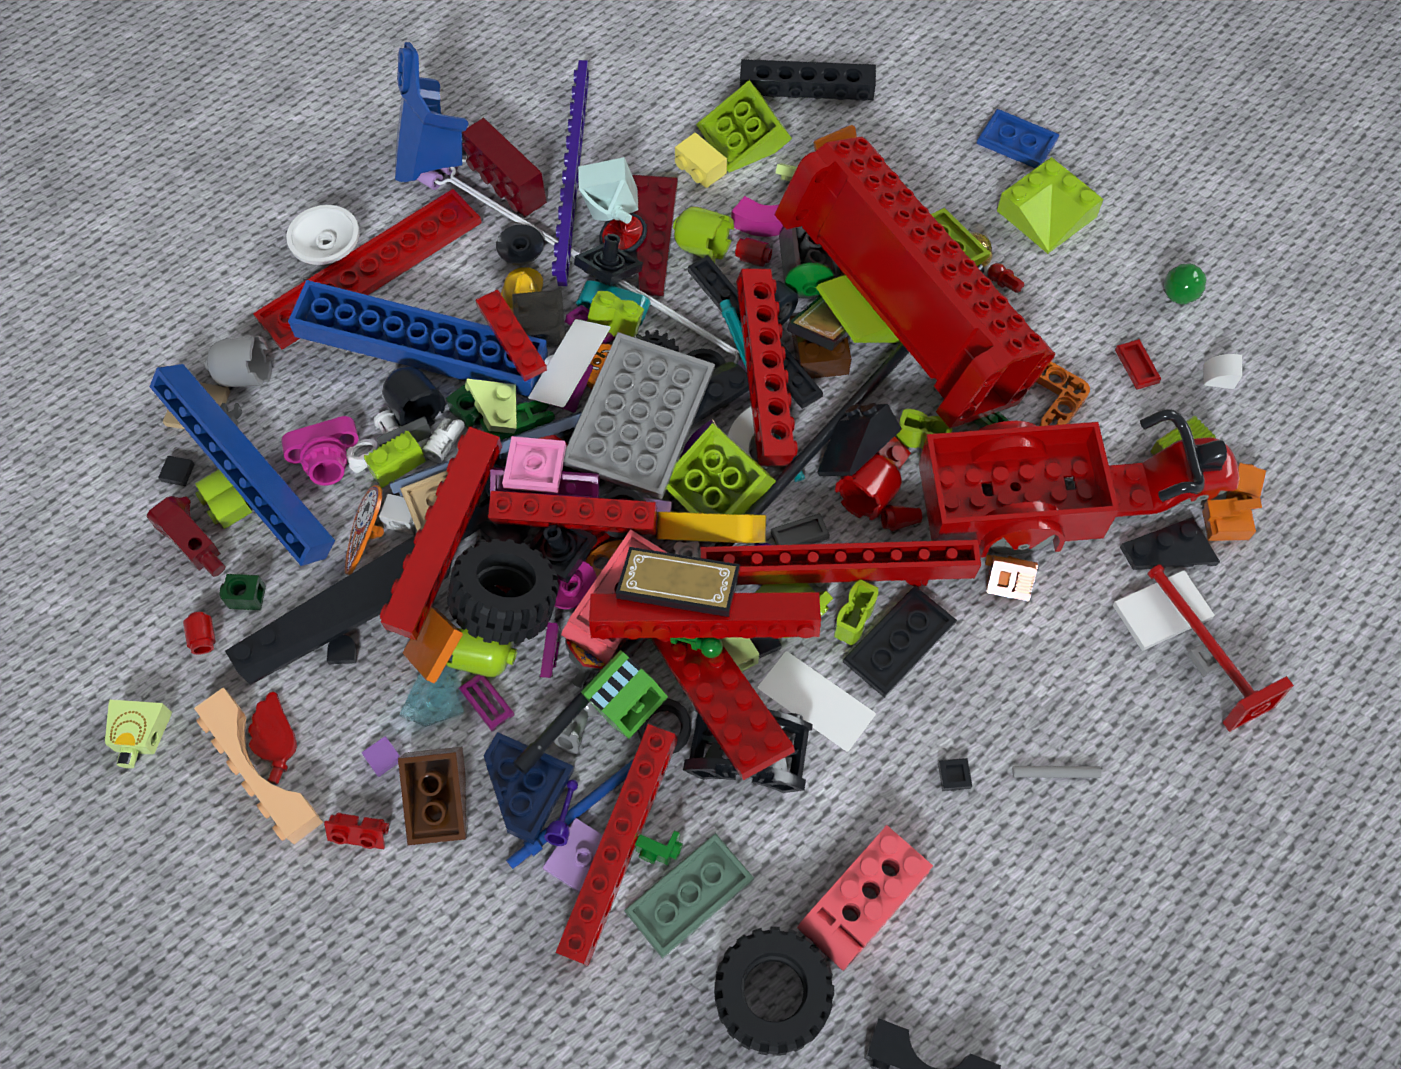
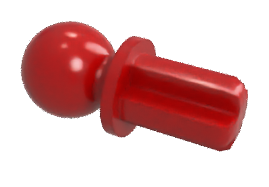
[987,263,1025,293]

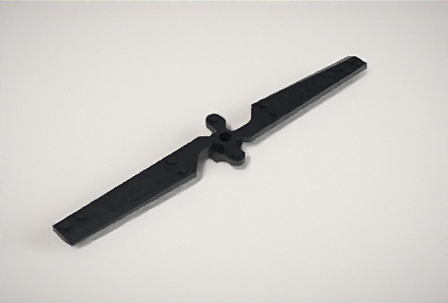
[225,361,749,685]

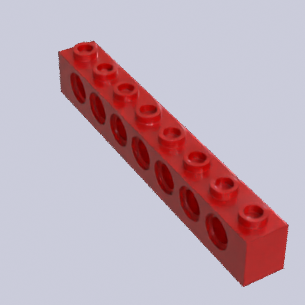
[736,268,798,466]
[555,724,678,966]

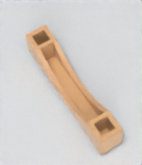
[194,687,323,844]

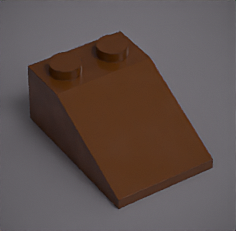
[789,315,852,379]
[398,746,467,846]

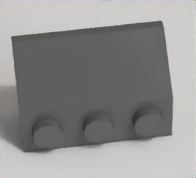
[779,226,841,284]

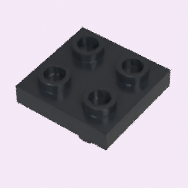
[574,234,643,286]
[529,525,598,583]

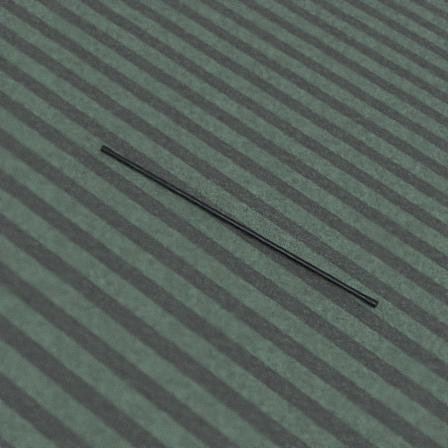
[513,264,985,774]

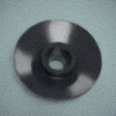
[496,225,544,265]

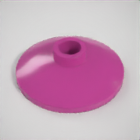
[555,561,597,609]

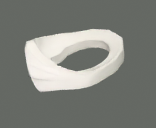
[346,439,380,473]

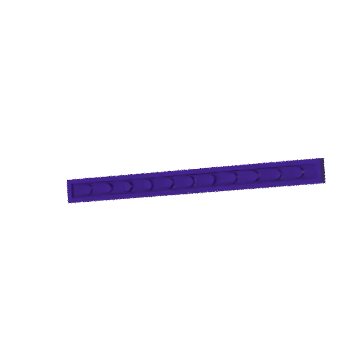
[552,60,589,287]

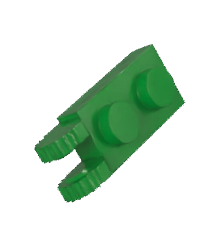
[479,400,555,440]

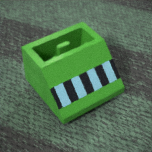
[581,650,668,739]

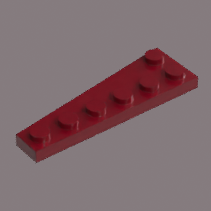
[632,175,678,297]

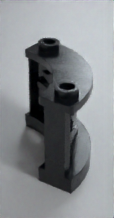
[683,708,813,793]

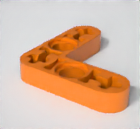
[1036,361,1090,426]

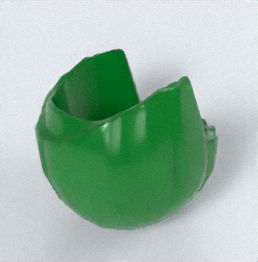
[1164,263,1207,305]

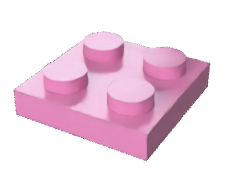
[502,436,566,494]

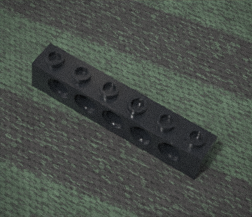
[740,59,876,101]

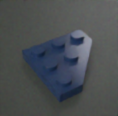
[483,732,574,845]

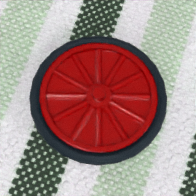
[599,213,647,254]

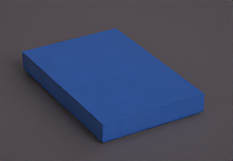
[977,109,1060,168]

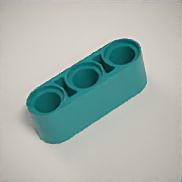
[576,280,651,326]

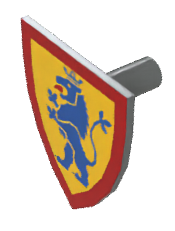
[565,638,605,688]

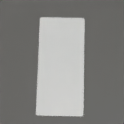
[528,319,611,407]
[758,651,876,752]

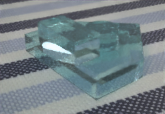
[400,671,464,727]

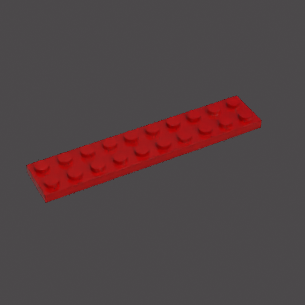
[253,189,482,350]

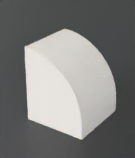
[1203,354,1242,389]

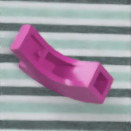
[731,196,784,237]

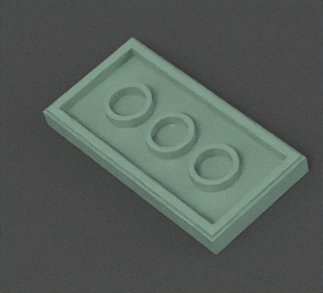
[624,833,754,959]

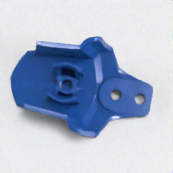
[395,42,469,182]

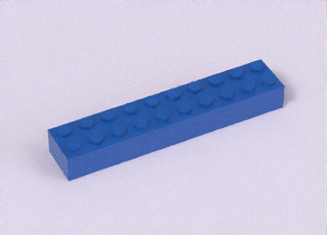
[288,280,548,397]

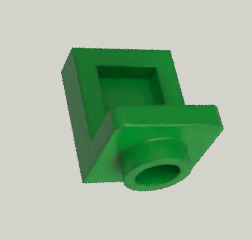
[635,830,683,866]

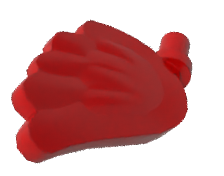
[248,692,297,785]

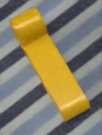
[657,512,766,543]

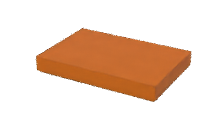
[403,606,463,684]

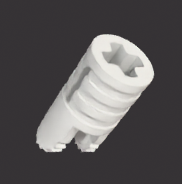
[422,418,465,463]

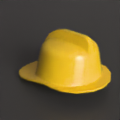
[501,267,543,315]

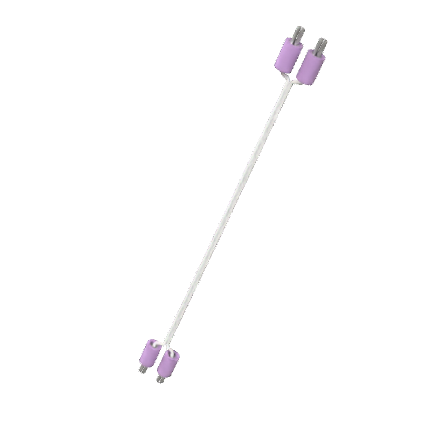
[417,166,774,391]

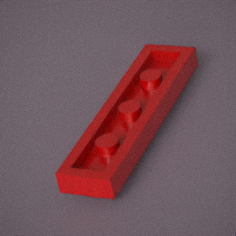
[475,289,547,381]

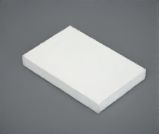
[1113,570,1215,651]

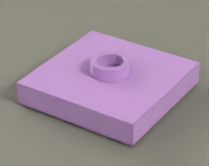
[543,818,603,893]

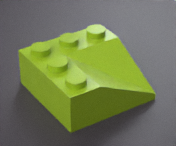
[997,157,1104,254]
[666,423,776,514]

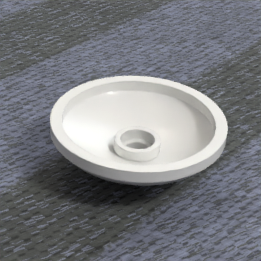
[286,205,360,265]

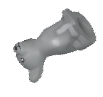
[554,694,602,755]

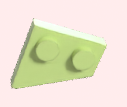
[465,379,516,434]

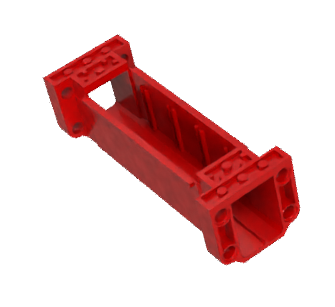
[774,136,1056,429]

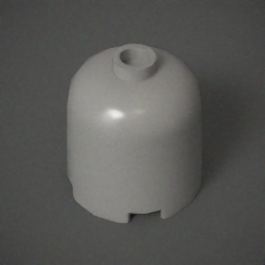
[205,336,272,387]

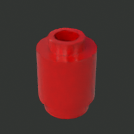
[735,237,772,267]
[183,612,216,655]

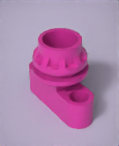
[281,416,359,486]

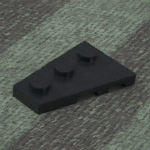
[1120,517,1220,570]

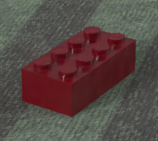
[462,117,547,217]

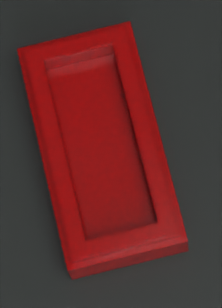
[1115,339,1161,390]

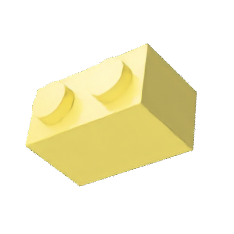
[675,133,727,188]

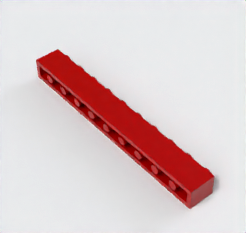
[700,540,981,585]

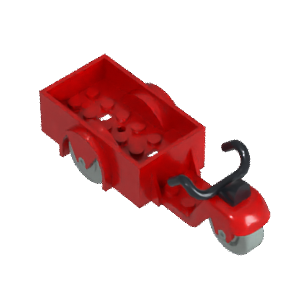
[919,409,1239,558]

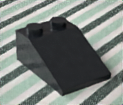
[817,403,902,476]

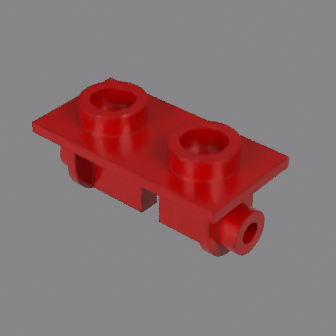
[324,812,389,850]

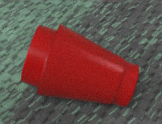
[881,505,922,531]

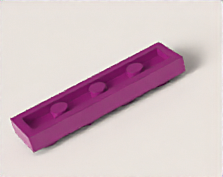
[490,467,599,498]

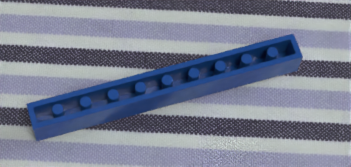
[149,364,335,566]

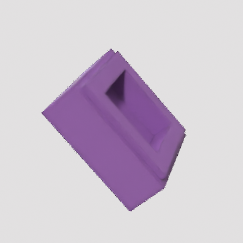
[361,736,400,777]

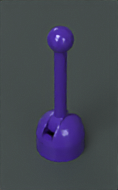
[544,779,578,846]

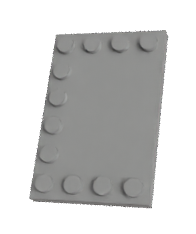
[563,332,715,499]

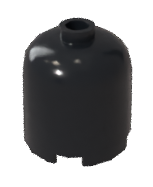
[382,367,446,427]

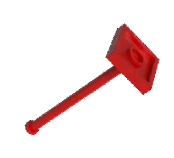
[1147,565,1294,732]

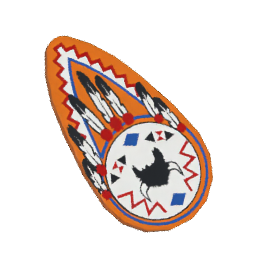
[345,485,384,575]

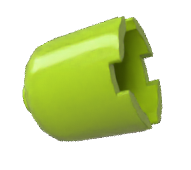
[673,206,734,263]
[447,628,518,677]

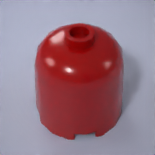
[835,454,902,520]

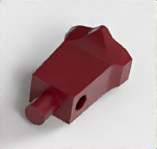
[147,496,226,577]

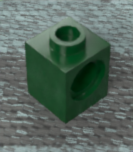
[446,384,483,429]
[219,574,266,611]

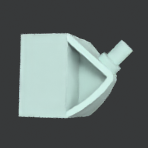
[578,157,638,224]

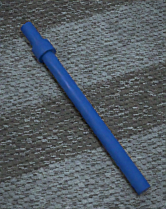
[506,759,634,869]

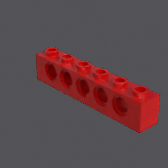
[488,491,658,535]

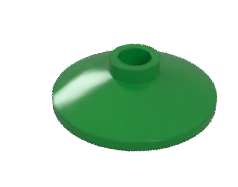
[785,263,834,299]

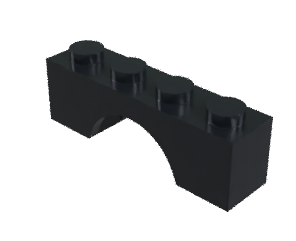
[864,1018,1001,1069]

